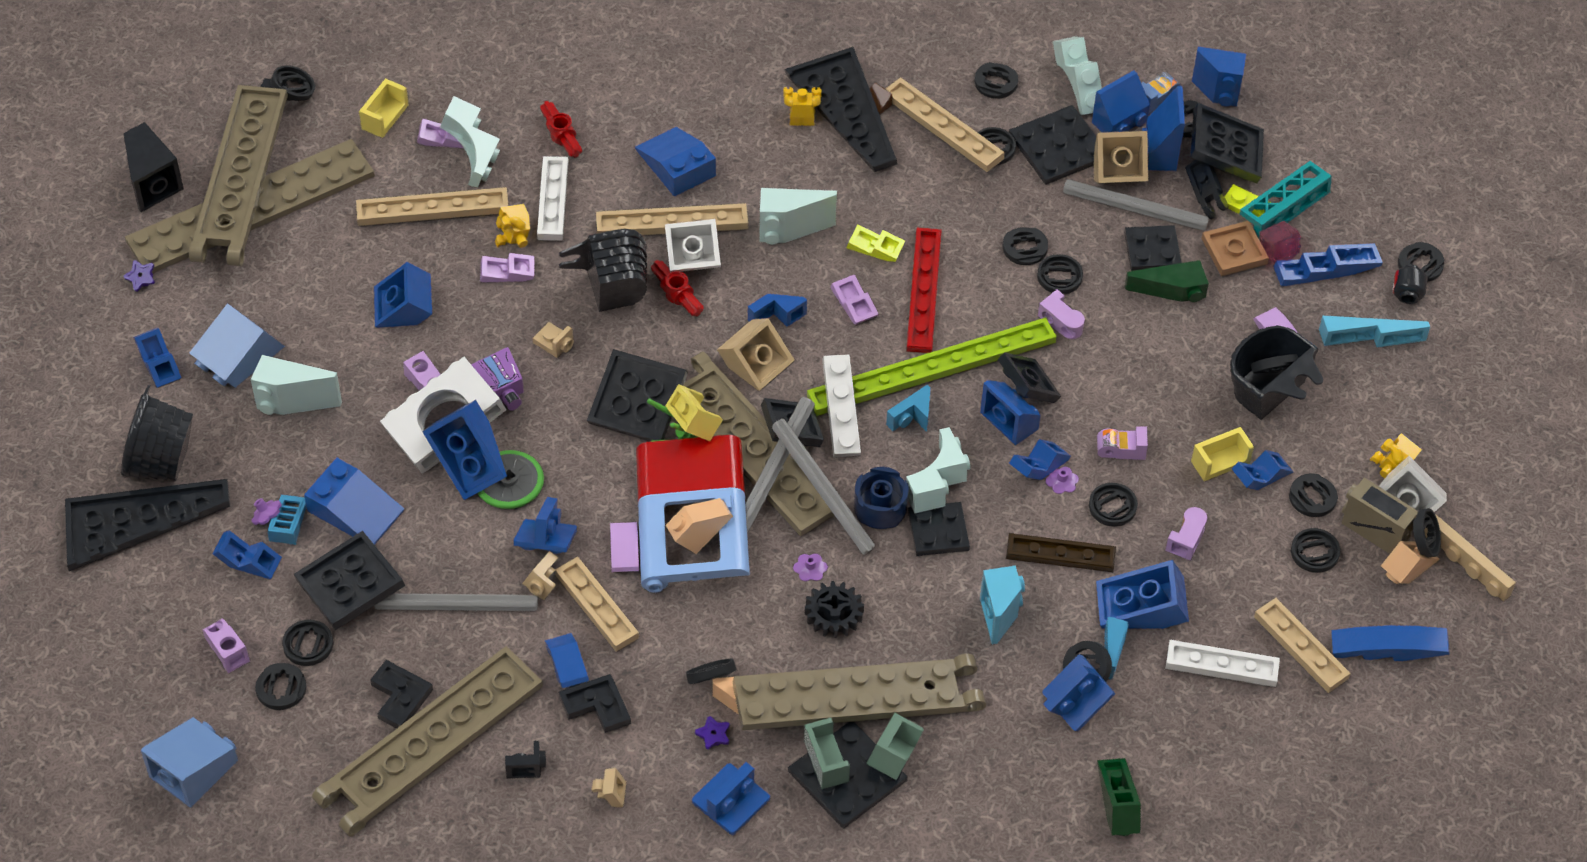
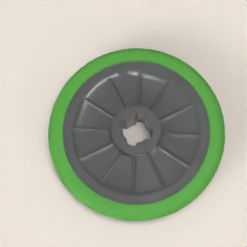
[478,450,544,509]

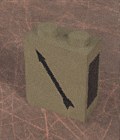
[1341,477,1418,554]

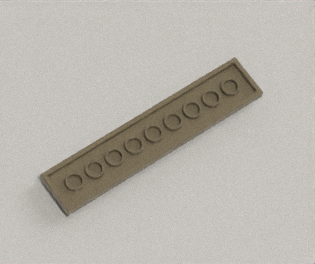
[125,139,375,273]

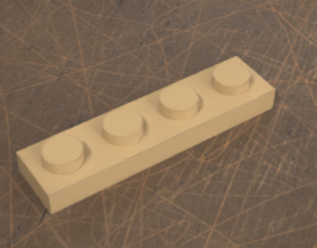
[1424,514,1516,602]
[555,557,639,652]
[1254,598,1350,693]

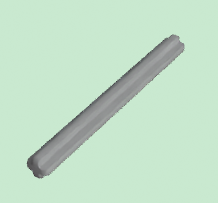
[1063,179,1209,231]
[745,397,815,533]
[772,419,875,554]
[375,593,538,611]

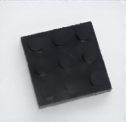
[1190,103,1264,184]
[1009,105,1096,185]
[587,349,688,442]
[294,531,405,631]
[788,721,908,829]

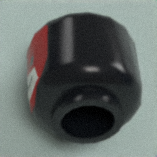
[1393,265,1428,304]

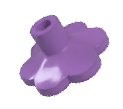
[1046,467,1079,494]
[252,498,282,525]
[793,554,828,581]

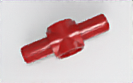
[540,101,582,158]
[650,260,704,317]

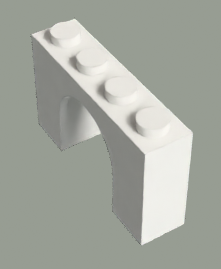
[380,357,506,473]

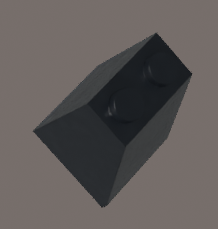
[123,122,184,213]

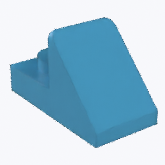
[886,385,931,432]

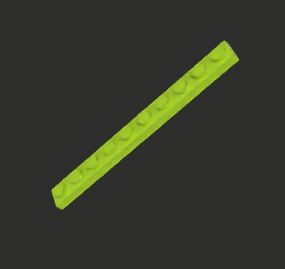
[807,317,1057,416]

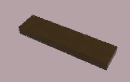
[1006,533,1116,573]

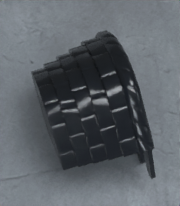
[559,229,647,312]
[1230,325,1324,420]
[121,385,193,481]

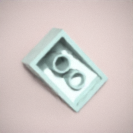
[759,188,837,245]
[251,355,342,415]

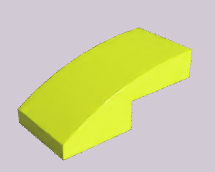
[846,224,905,262]

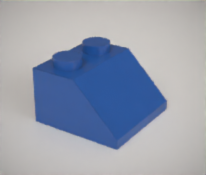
[1192,46,1246,106]
[1092,70,1150,133]
[374,262,432,328]
[980,380,1041,446]

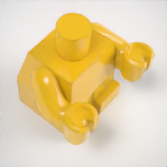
[783,87,821,126]
[495,204,530,248]
[1370,433,1422,478]

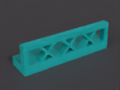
[1240,161,1332,242]

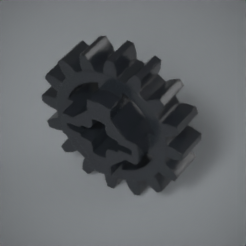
[804,581,864,638]

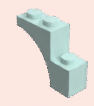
[1053,37,1102,115]
[440,96,500,187]
[906,427,970,513]

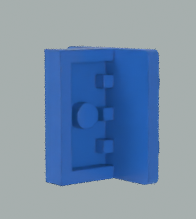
[513,497,577,554]
[1042,654,1115,731]
[692,762,770,835]

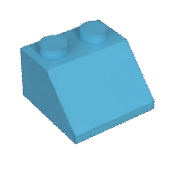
[980,566,1025,644]

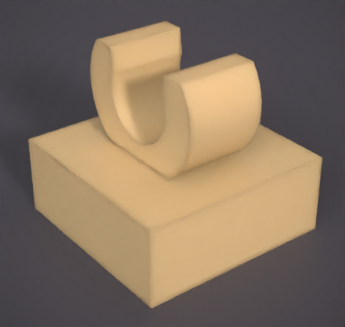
[592,768,626,807]

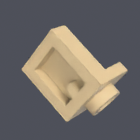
[533,322,574,358]
[522,551,558,600]

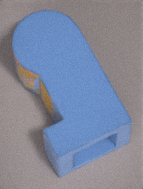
[1141,72,1181,113]

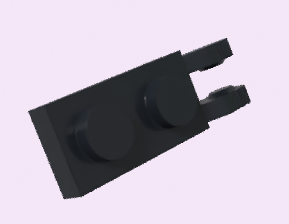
[1185,159,1228,220]

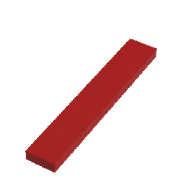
[906,227,941,353]

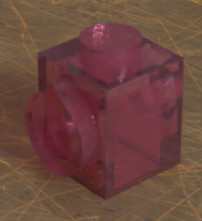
[1259,221,1301,264]

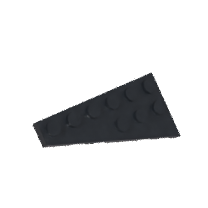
[785,47,898,172]
[65,479,230,572]

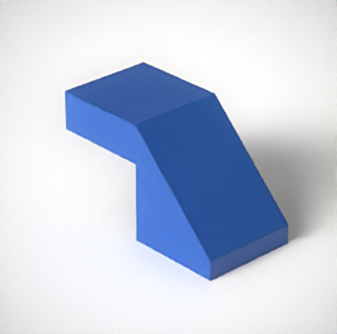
[748,294,807,327]
[133,327,181,388]
[1009,439,1071,480]
[1232,450,1293,490]
[213,530,282,579]
[545,633,589,688]

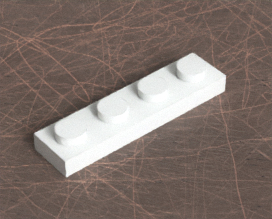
[537,157,568,241]
[822,355,861,458]
[1165,640,1280,687]

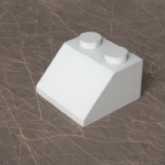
[665,219,721,272]
[1379,456,1447,512]

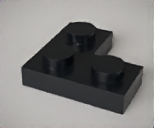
[370,660,433,729]
[559,674,631,733]

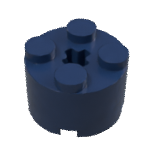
[854,467,909,529]

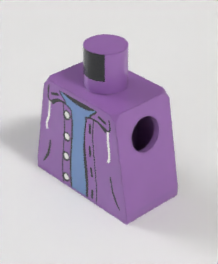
[471,347,524,410]

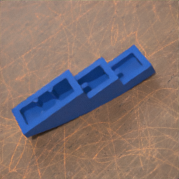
[1274,243,1383,286]
[1332,625,1450,661]

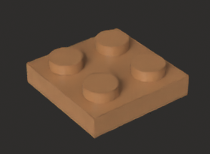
[1202,221,1269,276]

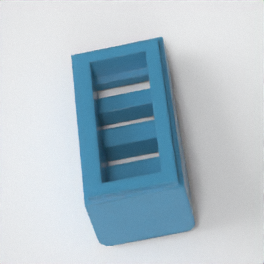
[267,495,306,545]
[1104,617,1129,680]

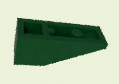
[1124,260,1209,302]
[1097,758,1141,836]

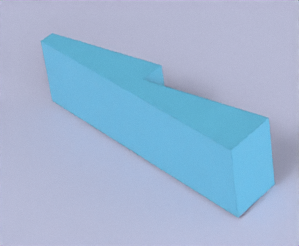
[1319,316,1430,347]

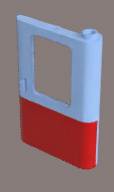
[636,435,750,593]

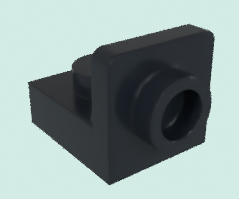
[505,741,546,779]

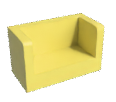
[359,79,408,138]
[665,384,723,441]
[1191,427,1254,481]

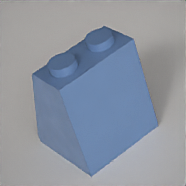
[190,303,285,387]
[141,717,238,808]

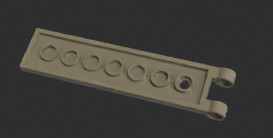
[189,85,287,266]
[683,351,834,536]
[312,646,543,837]
[732,654,986,731]

